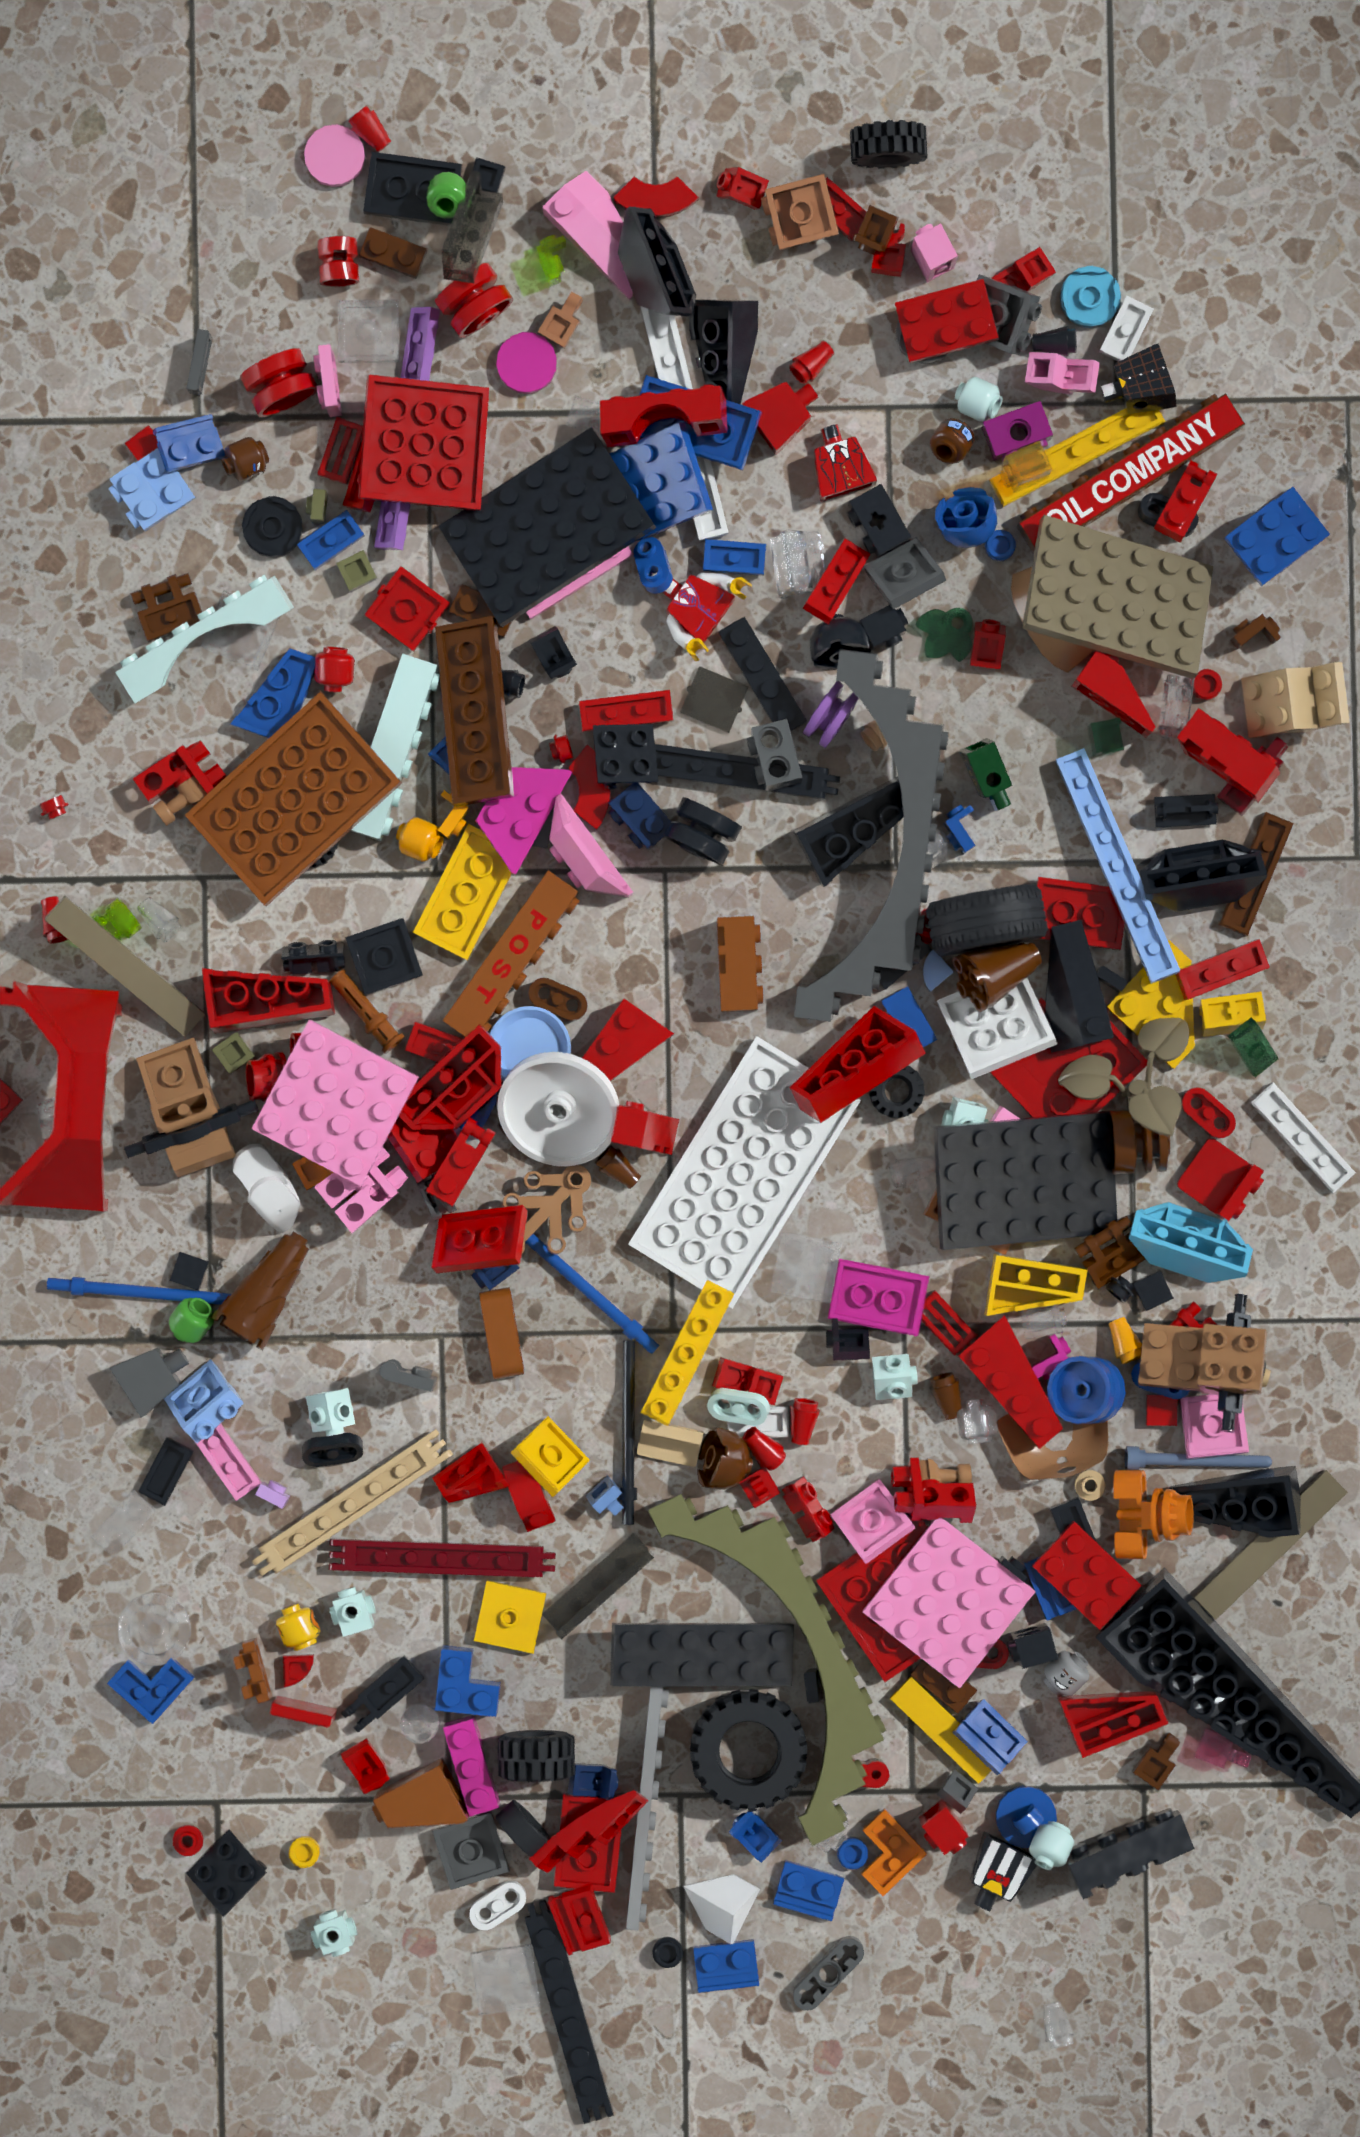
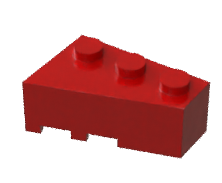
[1177,708,1280,803]
[1057,1691,1168,1758]

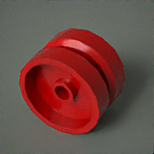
[435,263,513,338]
[240,348,317,417]

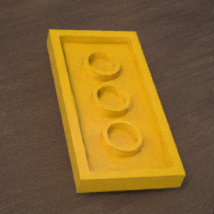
[413,824,512,961]

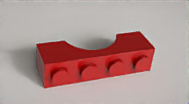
[600,385,727,448]

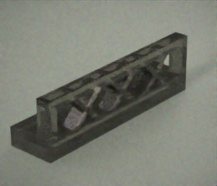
[441,171,503,283]
[542,1532,654,1640]

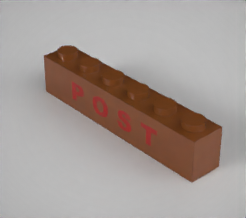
[442,870,580,1036]

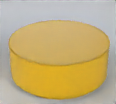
[289,1836,320,1868]

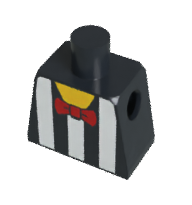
[970,1831,1037,1911]

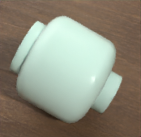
[955,377,1002,422]
[1029,1821,1074,1870]

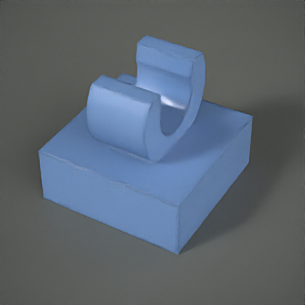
[586,1475,624,1516]

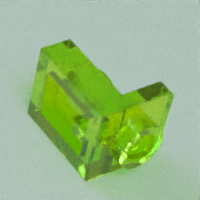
[536,235,566,287]

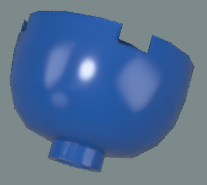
[935,487,997,548]

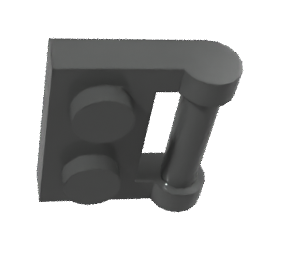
[380,1359,438,1392]

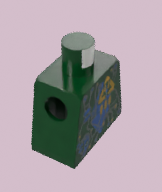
[959,738,1012,811]

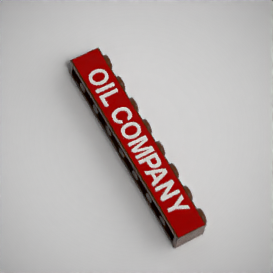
[1017,393,1245,554]

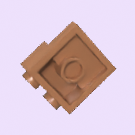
[761,174,839,251]

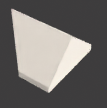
[683,1874,760,1944]

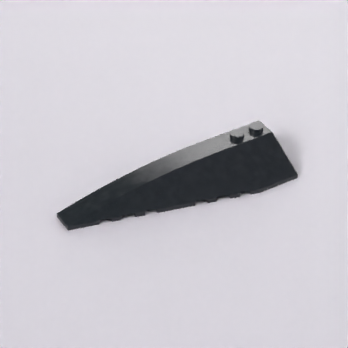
[1096,1567,1360,1818]

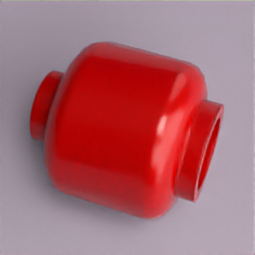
[314,647,355,692]

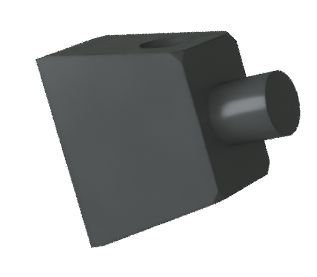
[110,1347,189,1417]

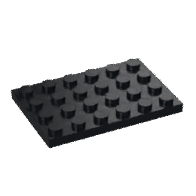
[438,427,656,627]
[933,1111,1117,1250]

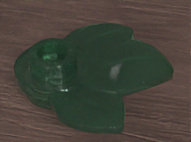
[915,608,973,662]

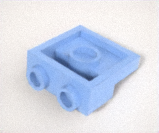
[108,448,196,532]
[164,1359,244,1443]

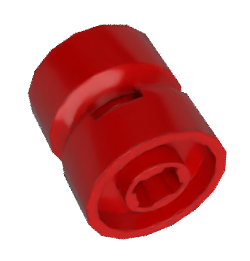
[317,236,359,287]

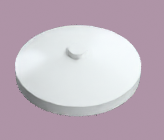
[497,1052,619,1166]

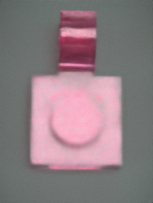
[1194,1727,1252,1769]

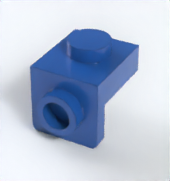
[944,805,976,854]
[729,1811,783,1863]

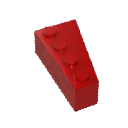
[958,1315,1063,1449]

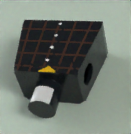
[1100,343,1177,414]

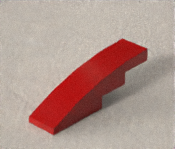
[529,1790,648,1873]

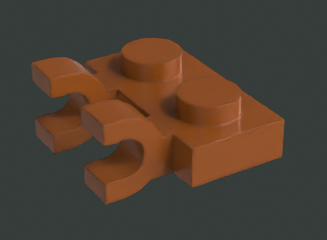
[233,1638,272,1703]

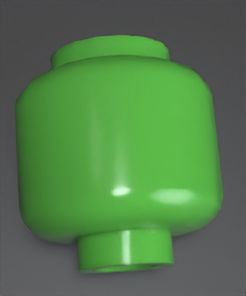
[426,172,468,218]
[168,1298,214,1343]

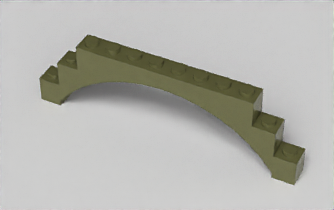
[648,1494,886,1846]

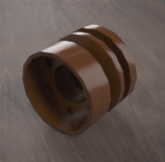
[1109,1110,1170,1175]

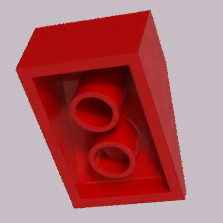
[1071,650,1156,738]

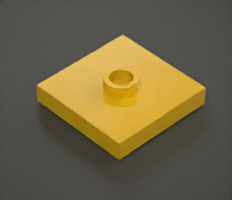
[510,1416,590,1497]
[474,1580,547,1654]

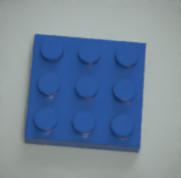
[609,422,713,541]

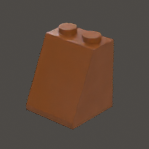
[372,1757,469,1828]

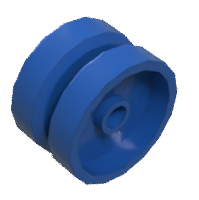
[1047,1356,1126,1424]

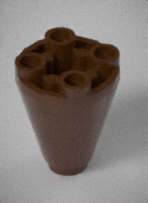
[953,943,1042,1012]

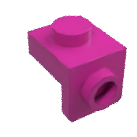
[1031,1333,1071,1380]

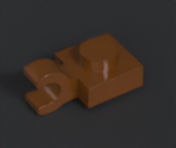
[1133,1732,1181,1790]

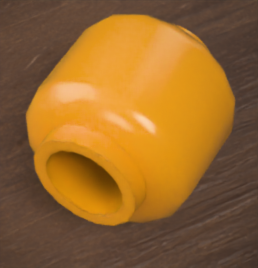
[396,817,444,862]

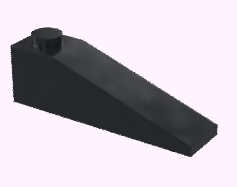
[689,299,758,405]
[1044,920,1114,1053]

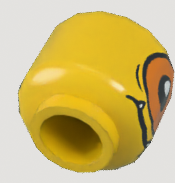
[276,1603,321,1651]

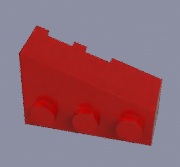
[582,998,674,1082]
[611,1101,679,1155]

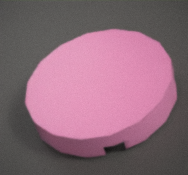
[304,125,365,187]

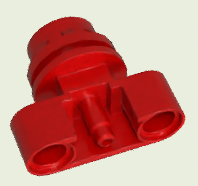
[246,1032,302,1102]

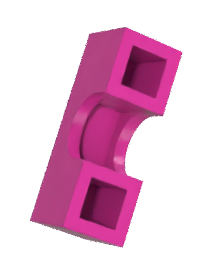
[443,1715,500,1817]

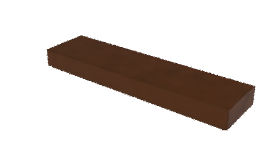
[1218,812,1294,936]

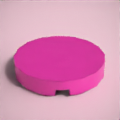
[496,332,557,394]

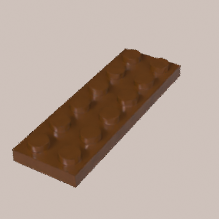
[435,616,514,807]

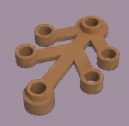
[502,1165,591,1255]

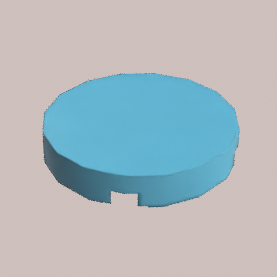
[1060,266,1121,328]

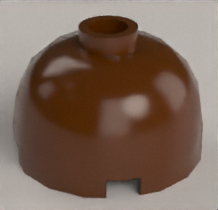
[697,1427,753,1490]

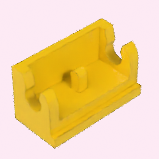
[1199,991,1266,1037]

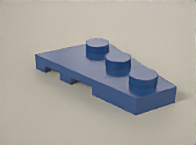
[231,648,315,738]

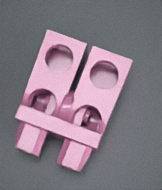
[314,1147,408,1233]

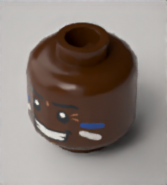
[221,437,269,482]

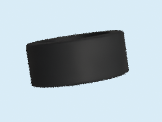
[496,1800,550,1857]

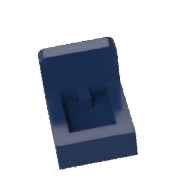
[471,1264,520,1290]
[567,1763,618,1800]

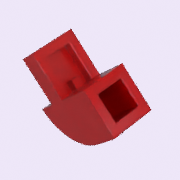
[502,1461,556,1532]

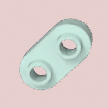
[707,1388,770,1426]

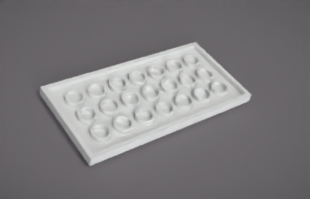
[628,1036,861,1309]

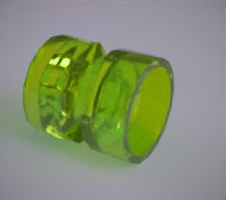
[92,897,143,943]

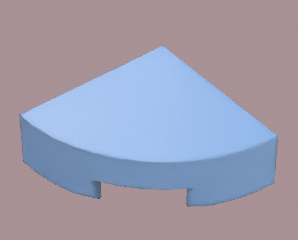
[923,950,953,992]

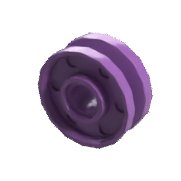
[802,681,859,748]

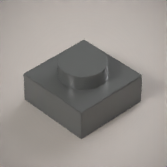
[937,1770,979,1814]

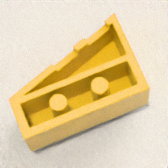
[984,1254,1087,1316]

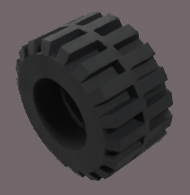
[498,1730,575,1782]

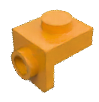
[438,790,470,839]

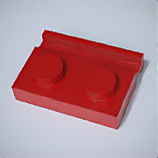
[548,1885,611,1956]

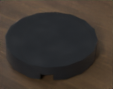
[242,496,303,558]

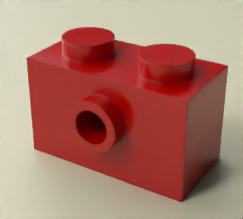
[918,1799,969,1855]

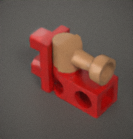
[133,740,227,826]
[891,1457,976,1523]

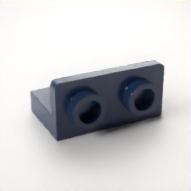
[608,783,672,851]

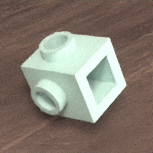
[941,1097,988,1126]
[872,1354,918,1400]
[306,1388,355,1436]
[329,1587,376,1637]
[311,1909,358,1957]

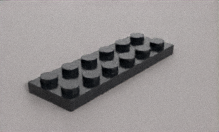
[610,1623,794,1686]

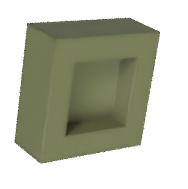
[306,489,328,525]
[336,550,377,592]
[212,1032,255,1074]

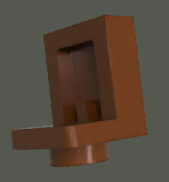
[853,205,899,255]
[1230,614,1281,650]

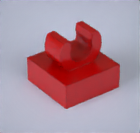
[739,1468,781,1509]

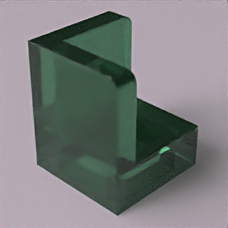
[1087,718,1124,757]

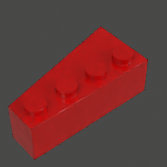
[202,968,335,1034]
[789,1006,926,1123]

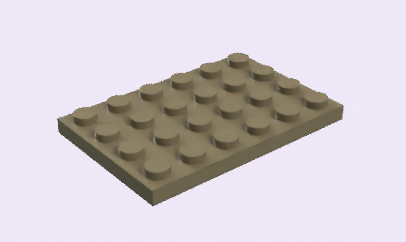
[1022,515,1214,679]

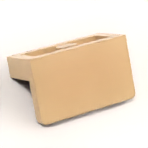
[637,1418,704,1467]

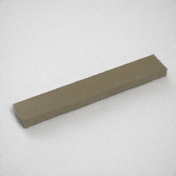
[45,896,205,1037]
[1194,1470,1348,1620]

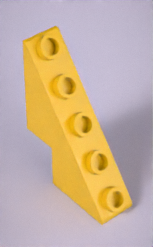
[640,1280,735,1426]

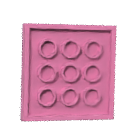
[252,1019,419,1186]
[863,1518,1036,1688]

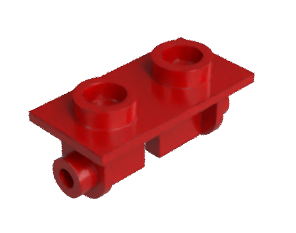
[781,1476,835,1543]

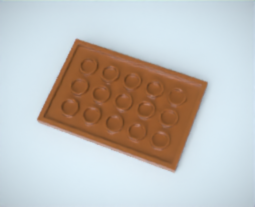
[185,692,402,907]

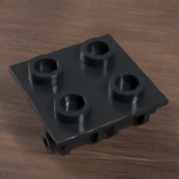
[592,724,658,790]
[186,1830,267,1917]

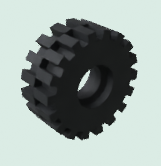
[850,120,928,169]

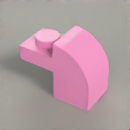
[1025,352,1100,394]

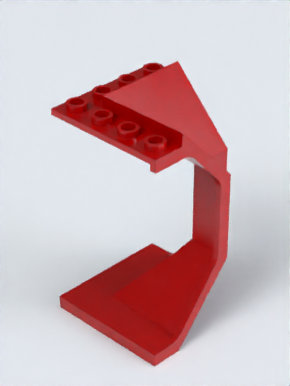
[0,981,122,1211]

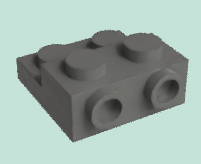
[977,274,1042,355]

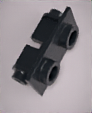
[1154,794,1218,828]
[281,940,345,975]

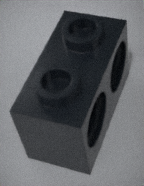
[1007,1623,1059,1669]

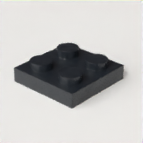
[345,918,423,996]

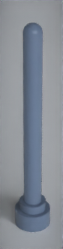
[1124,1446,1272,1470]

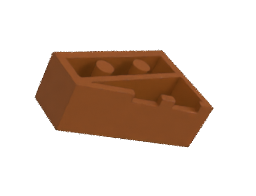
[717,916,763,1012]

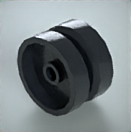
[664,797,742,866]

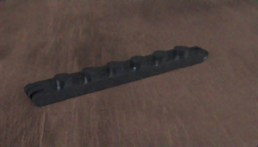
[655,744,840,799]
[525,1898,614,2124]

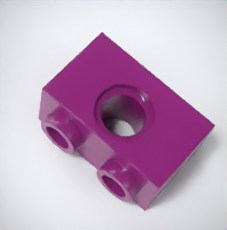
[981,401,1053,463]

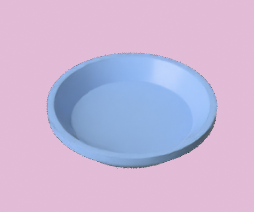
[490,1006,571,1081]

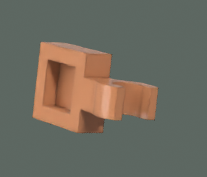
[538,292,583,349]

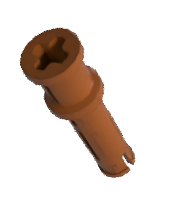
[329,969,405,1054]

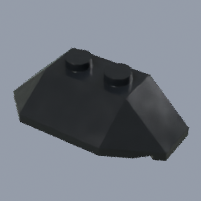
[618,206,696,317]
[1140,839,1267,912]

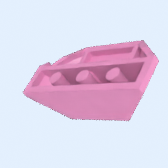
[549,793,633,898]

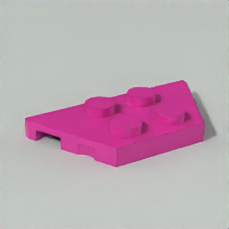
[475,767,572,875]

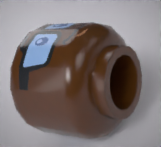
[930,418,974,464]

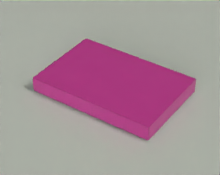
[827,1259,930,1337]

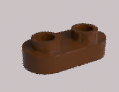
[529,978,588,1021]

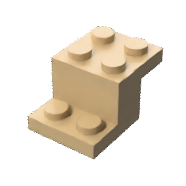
[1241,662,1350,738]

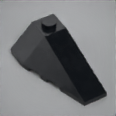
[1169,1466,1301,1538]

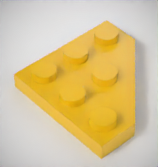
[1106,940,1195,1069]

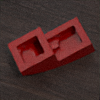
[992,247,1056,292]
[712,1357,784,1406]

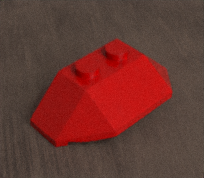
[399,1024,502,1130]

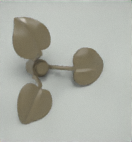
[1058,1018,1189,1137]

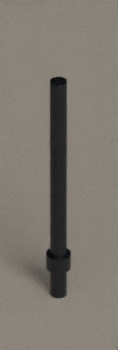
[619,1340,637,1525]

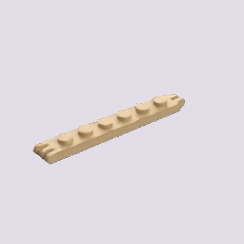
[252,1429,453,1576]

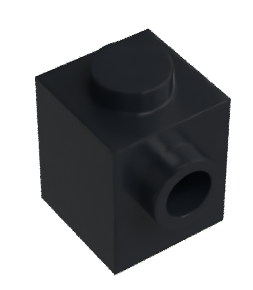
[859,605,908,651]

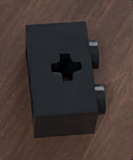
[847,484,911,558]

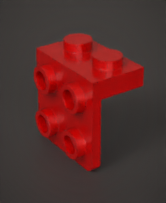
[1177,1138,1264,1221]

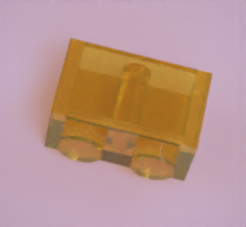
[1000,441,1052,493]

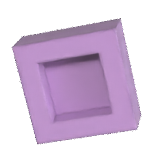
[255,1480,290,1509]

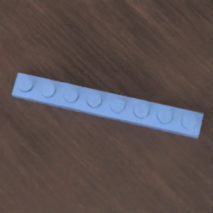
[1055,748,1180,984]

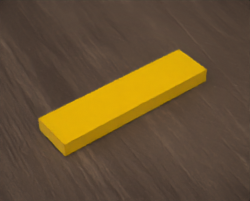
[890,1676,992,1784]

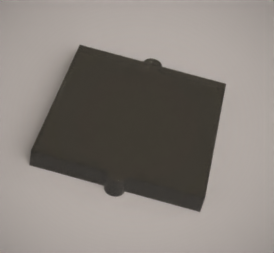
[680,666,749,733]

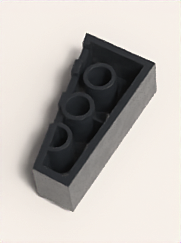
[793,776,904,887]

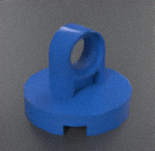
[996,1786,1057,1848]

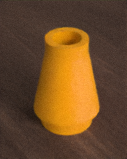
[1108,1317,1142,1365]

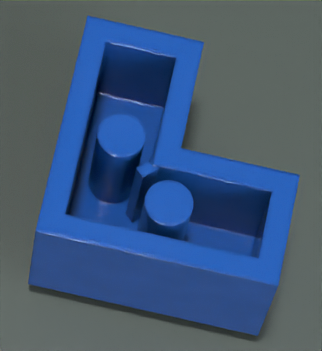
[435,1645,501,1717]

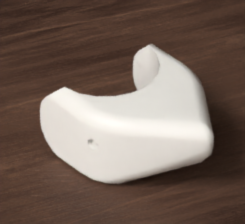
[233,1144,300,1233]

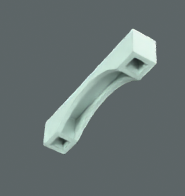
[115,575,294,703]

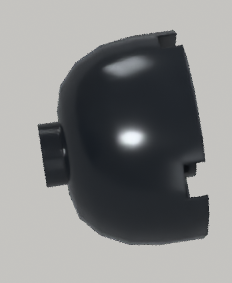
[810,614,871,670]

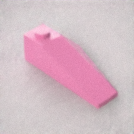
[542,171,633,300]

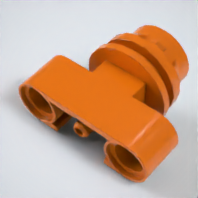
[1114,1470,1194,1559]

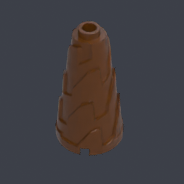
[211,1231,309,1351]

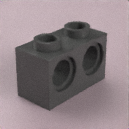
[747,719,802,792]

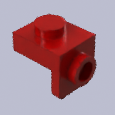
[341,1738,390,1794]

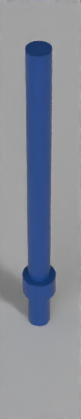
[525,1234,660,1354]
[47,1277,231,1305]

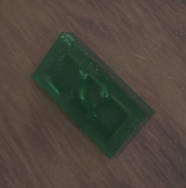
[1228,1017,1279,1077]

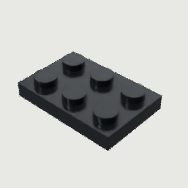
[363,152,463,226]

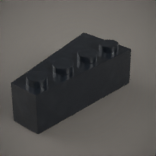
[1067,1808,1195,1900]

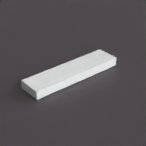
[1250,1082,1356,1193]

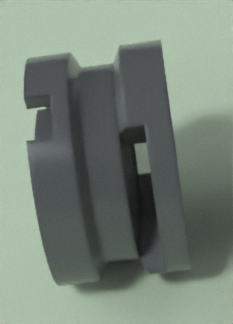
[416,1172,457,1221]

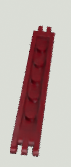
[328,1539,556,1577]

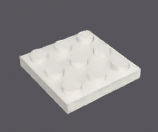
[937,978,1057,1079]

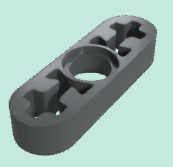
[793,1936,864,2011]

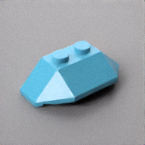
[1129,1202,1253,1283]

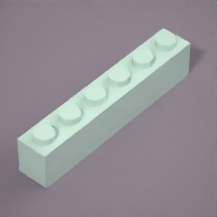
[350,654,440,841]

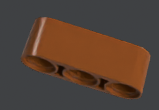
[479,1287,524,1380]

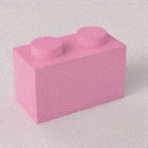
[910,224,958,283]

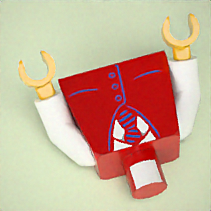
[662,573,752,662]

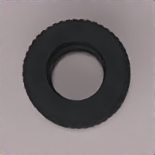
[926,884,1048,956]

